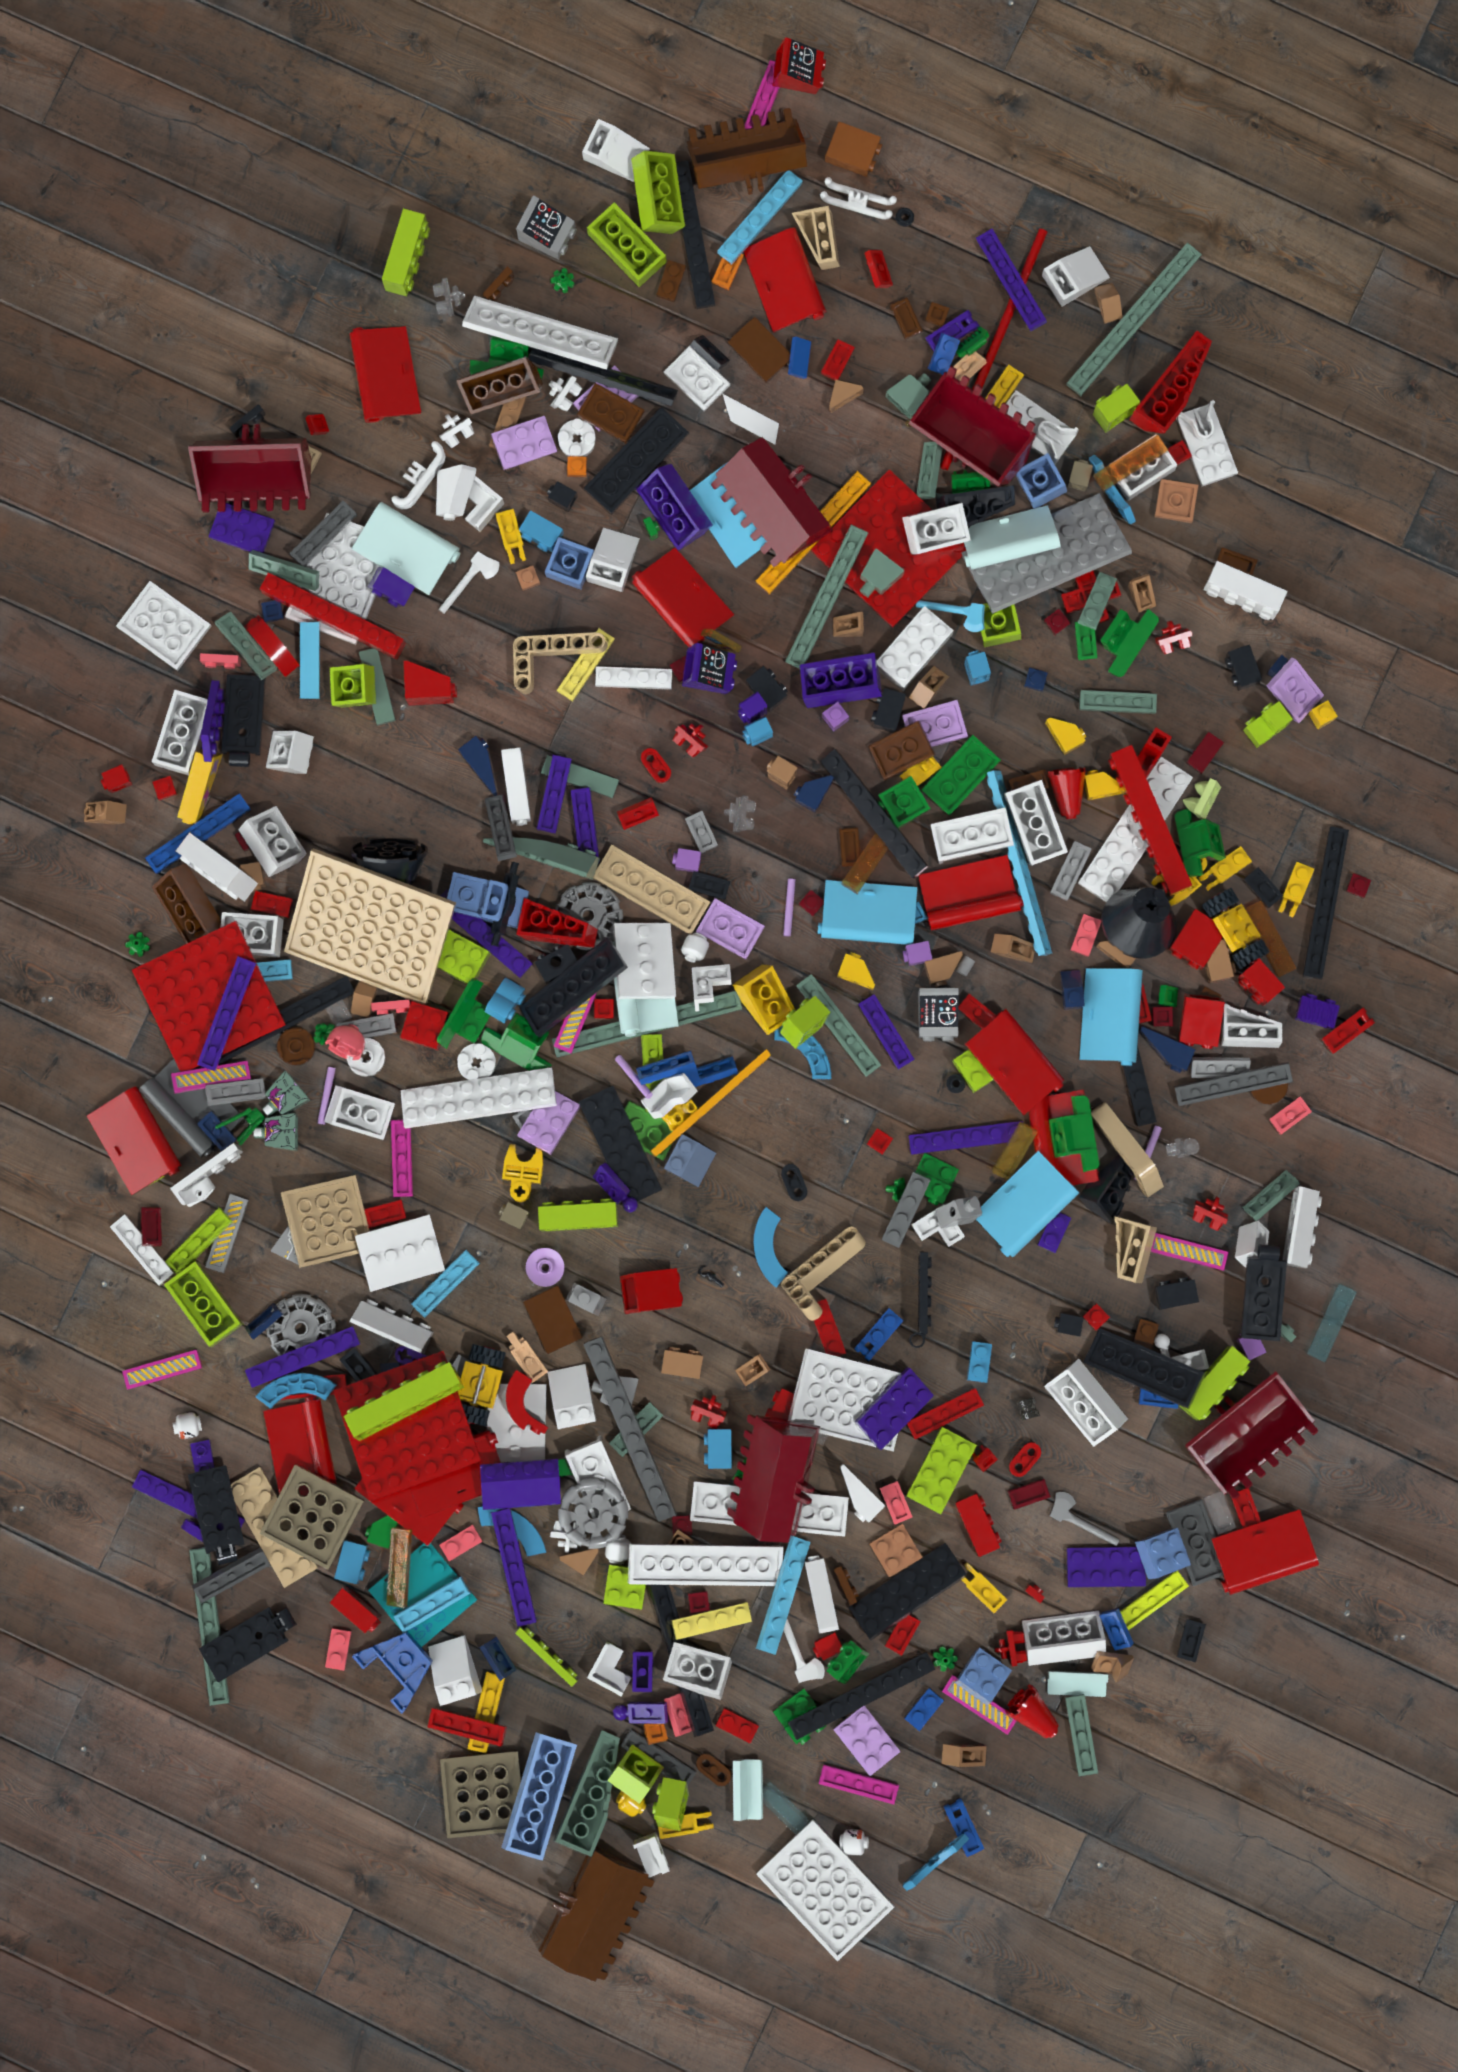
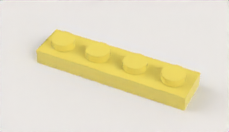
[671,1602,752,1640]

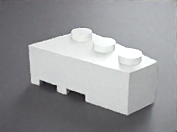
[1221,1004,1282,1048]

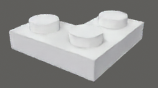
[912,1204,965,1247]

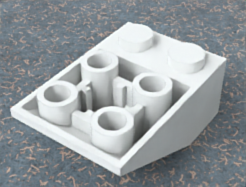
[582,119,650,182]
[1042,246,1110,307]
[586,528,640,592]

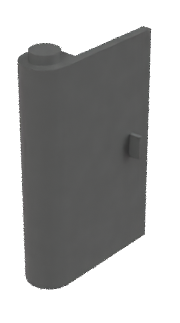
[139,1059,244,1158]

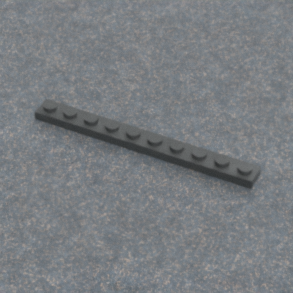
[583,1336,677,1522]

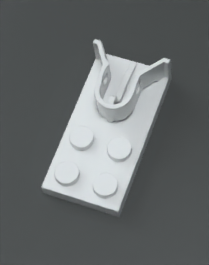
[1006,390,1079,465]
[1176,400,1238,487]
[931,808,1014,864]
[170,1143,244,1207]
[565,1435,631,1519]

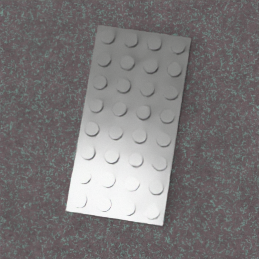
[962,493,1132,614]

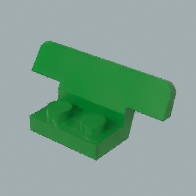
[470,336,544,379]
[1100,609,1159,677]
[1175,809,1226,877]
[437,978,491,1049]
[481,1014,552,1071]
[1049,1096,1099,1172]

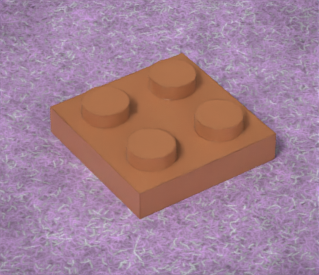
[1154,479,1198,523]
[869,1524,923,1577]

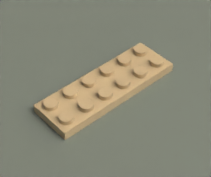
[593,845,710,935]
[231,1467,319,1588]

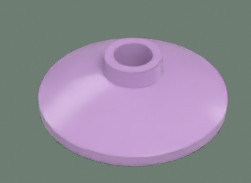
[526,1248,564,1287]

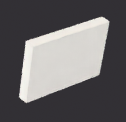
[664,346,730,412]

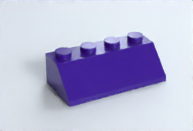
[636,464,713,551]
[800,653,882,708]
[480,1459,561,1510]

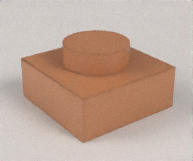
[516,566,540,591]

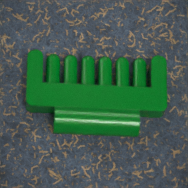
[955,326,990,358]

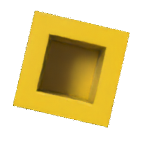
[1308,700,1338,730]

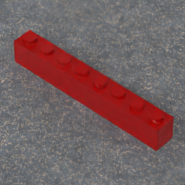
[260,572,406,660]
[1108,745,1192,896]

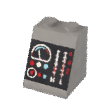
[516,195,577,260]
[918,988,958,1042]

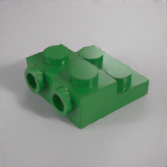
[878,776,931,829]
[916,1153,959,1206]
[827,1640,869,1684]
[773,1688,826,1745]

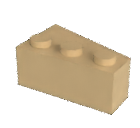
[792,206,840,270]
[1115,1217,1157,1283]

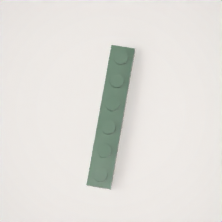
[796,974,881,1077]

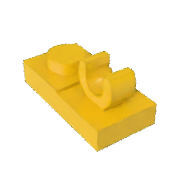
[900,757,942,786]

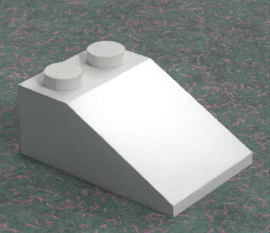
[902,503,971,555]
[220,912,284,957]
[324,1085,395,1140]
[547,1364,597,1429]
[840,1463,885,1522]
[428,1635,482,1706]
[663,1642,732,1700]

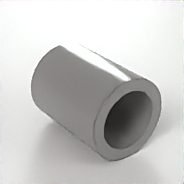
[955,955,975,977]

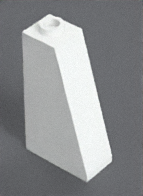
[501,748,531,826]
[805,1555,839,1633]

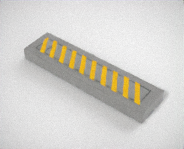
[205,1194,249,1273]

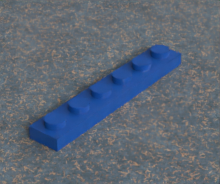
[145,793,251,874]

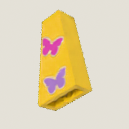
[177,749,223,824]

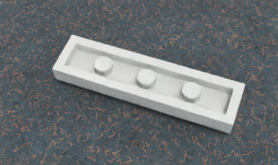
[595,667,672,689]
[110,1214,175,1286]

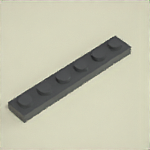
[1174,1062,1293,1106]

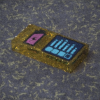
[701,629,742,653]

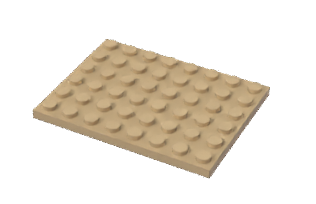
[284,848,456,1005]

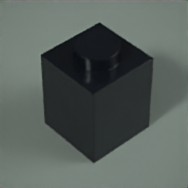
[547,481,578,513]
[1053,1313,1084,1337]

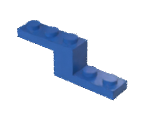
[636,1051,738,1087]

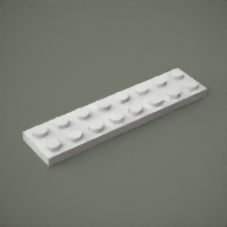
[462,296,618,370]
[1078,757,1193,902]
[401,1068,557,1129]
[690,1482,849,1537]
[628,1544,783,1586]

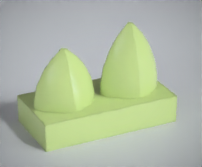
[1183,778,1221,820]

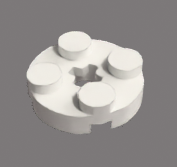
[558,419,596,457]
[347,1038,386,1077]
[457,1044,496,1080]

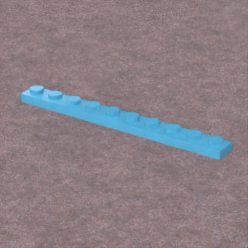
[987,770,1052,956]

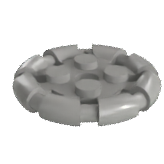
[555,882,623,950]
[266,1294,336,1356]
[558,1478,628,1549]

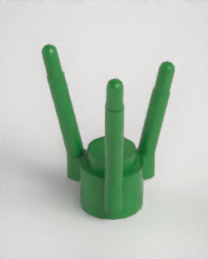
[215,1107,265,1146]

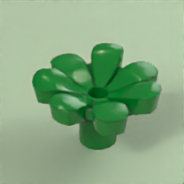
[550,268,575,293]
[125,932,150,957]
[313,1023,335,1045]
[886,1177,906,1203]
[933,1646,958,1672]

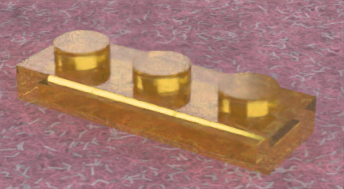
[992,1122,1037,1180]

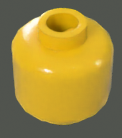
[616,1791,646,1817]

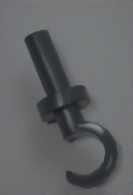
[699,1266,724,1288]

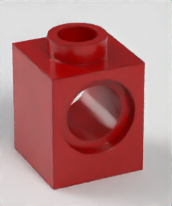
[101,765,133,793]
[813,1631,842,1661]

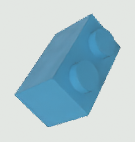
[519,510,564,552]
[964,650,991,686]
[967,1342,992,1383]
[704,1429,732,1469]
[334,1540,371,1584]

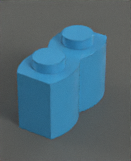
[742,716,773,747]
[485,977,526,1024]

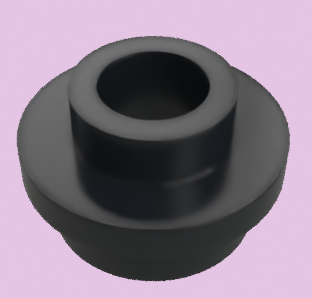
[895,208,914,227]
[946,1074,966,1093]

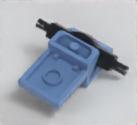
[447,861,529,947]

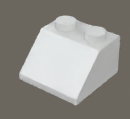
[266,731,314,774]

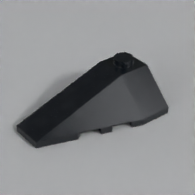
[936,485,1015,529]
[1079,1154,1134,1224]

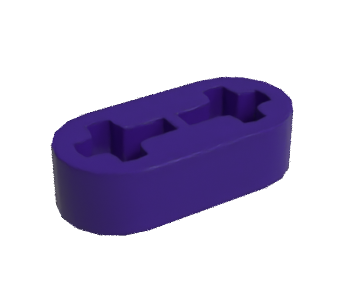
[395,1346,427,1364]
[181,1519,203,1542]

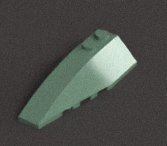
[483,838,600,880]
[553,1730,620,1857]

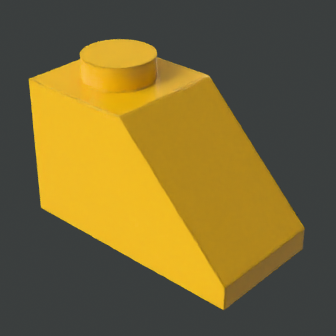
[1045,718,1086,755]
[1084,770,1125,801]
[837,952,875,990]

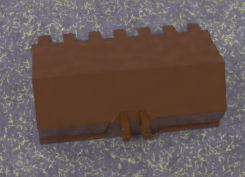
[687,108,807,195]
[538,1846,655,1982]

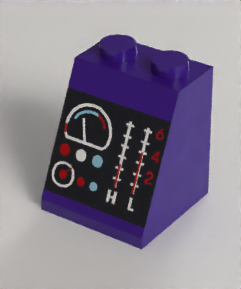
[682,643,737,694]

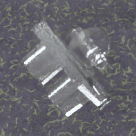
[433,278,465,317]
[724,796,756,832]
[1166,1138,1200,1158]

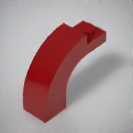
[244,615,300,677]
[1137,727,1172,779]
[506,1370,549,1435]

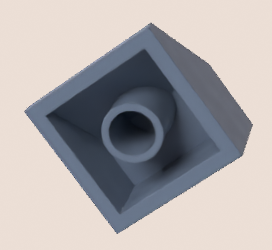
[664,1134,716,1187]

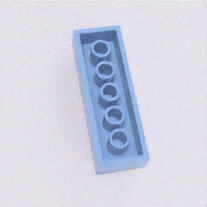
[501,1732,577,1861]

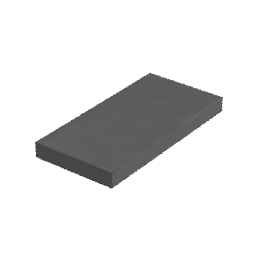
[1165,1499,1223,1586]

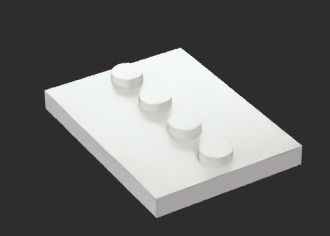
[116,581,211,671]
[613,923,676,999]
[355,1215,445,1292]
[487,1384,546,1462]

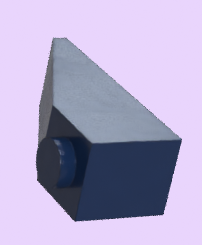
[458,736,498,796]
[1139,1027,1196,1073]

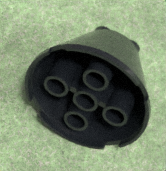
[351,838,428,885]
[1101,887,1177,959]

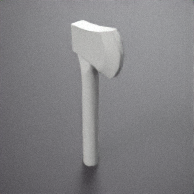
[438,552,499,614]
[783,1619,825,1683]

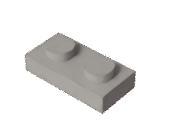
[685,811,718,854]

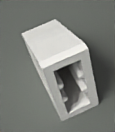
[436,464,476,521]

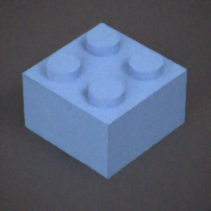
[1016,453,1067,509]
[545,537,594,590]
[1135,1528,1191,1579]
[954,1648,1012,1705]

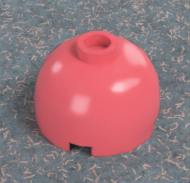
[325,1024,365,1060]

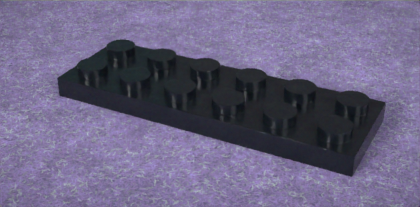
[584,407,689,515]
[520,937,628,1038]
[579,1085,663,1202]
[1083,1328,1205,1409]
[849,1542,968,1641]

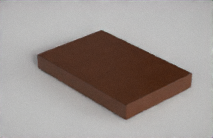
[727,317,790,383]
[577,383,645,443]
[868,721,936,780]
[523,1286,583,1354]

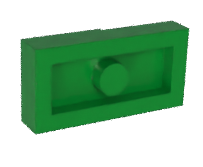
[952,470,990,491]
[1074,622,1098,660]

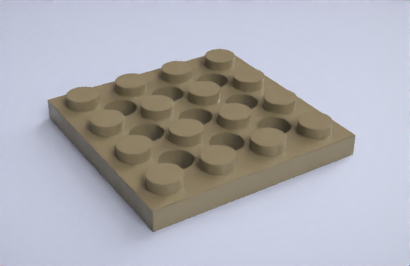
[260,1464,365,1570]
[440,1751,521,1838]

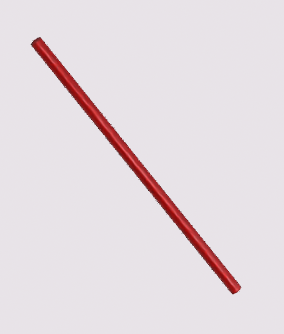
[940,228,1048,471]

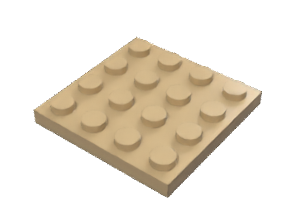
[281,1175,370,1268]

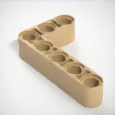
[513,632,608,694]
[1091,1102,1164,1198]
[781,1227,866,1321]

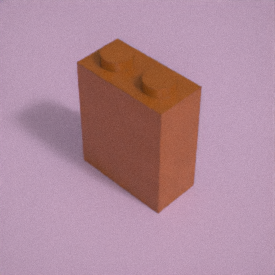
[825,122,883,177]

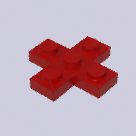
[1061,570,1121,623]

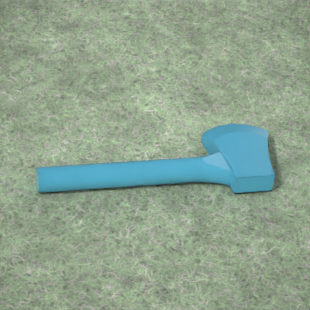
[916,600,985,632]

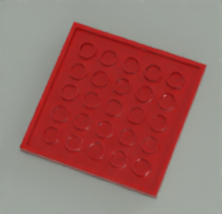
[811,469,966,628]
[132,921,286,1072]
[333,1351,481,1501]

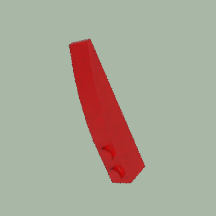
[1130,331,1212,434]

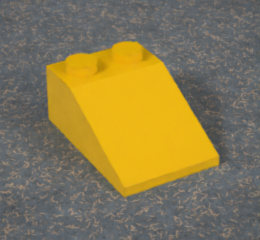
[732,964,796,1035]

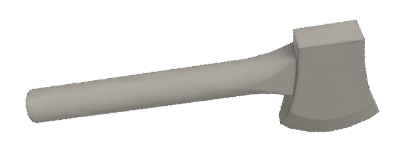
[1050,1492,1120,1546]

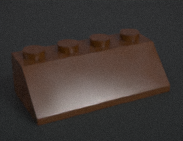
[456,357,543,414]
[152,864,221,944]

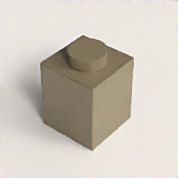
[1068,460,1093,492]
[498,1202,530,1230]

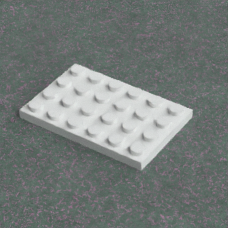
[285,513,380,645]
[788,1349,901,1452]
[756,1819,895,1961]

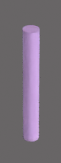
[783,879,795,937]
[615,1055,653,1099]
[318,1067,336,1125]
[1134,1126,1162,1180]

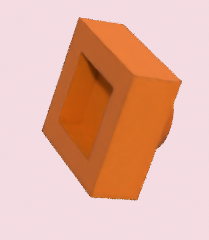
[567,456,587,477]
[643,1724,668,1745]

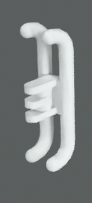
[820,177,897,219]
[392,441,446,509]

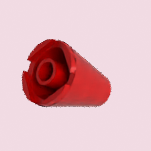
[1048,767,1086,819]
[1005,1685,1059,1738]

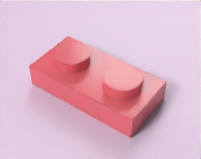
[200,653,241,669]
[1070,914,1101,957]
[371,1000,411,1015]
[1269,1096,1312,1135]
[880,1481,912,1524]
[439,1525,483,1561]
[325,1628,352,1671]
[664,1693,692,1737]

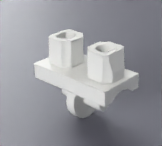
[549,376,582,411]
[439,414,474,448]
[550,1520,587,1553]

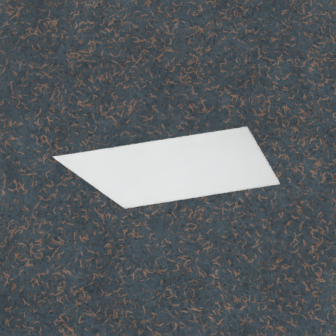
[723,394,779,444]

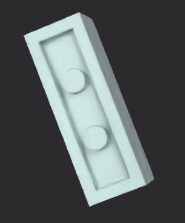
[1047,1670,1108,1697]
[733,1759,763,1821]

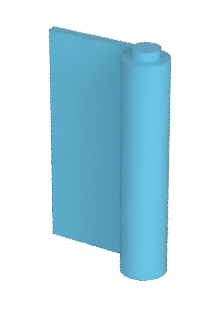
[690,462,767,568]
[818,880,917,945]
[1079,968,1143,1066]
[976,1151,1079,1257]

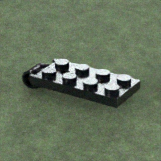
[222,674,266,767]
[1240,1244,1287,1341]
[909,1252,932,1348]
[188,1465,245,1565]
[199,1607,297,1682]

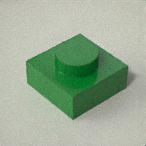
[643,517,660,541]
[1158,985,1178,1007]

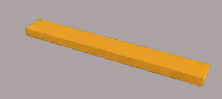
[756,471,871,595]
[651,1049,771,1157]

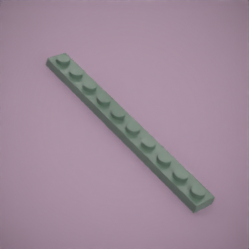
[1066,243,1202,397]
[552,991,742,1058]

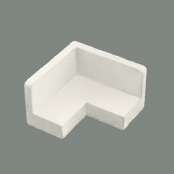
[465,476,504,532]
[692,964,732,1012]
[641,1073,697,1119]
[1235,1221,1269,1268]
[587,1642,632,1697]
[633,1832,670,1877]

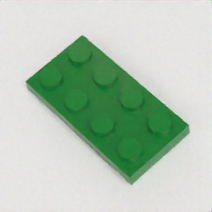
[921,735,1001,816]

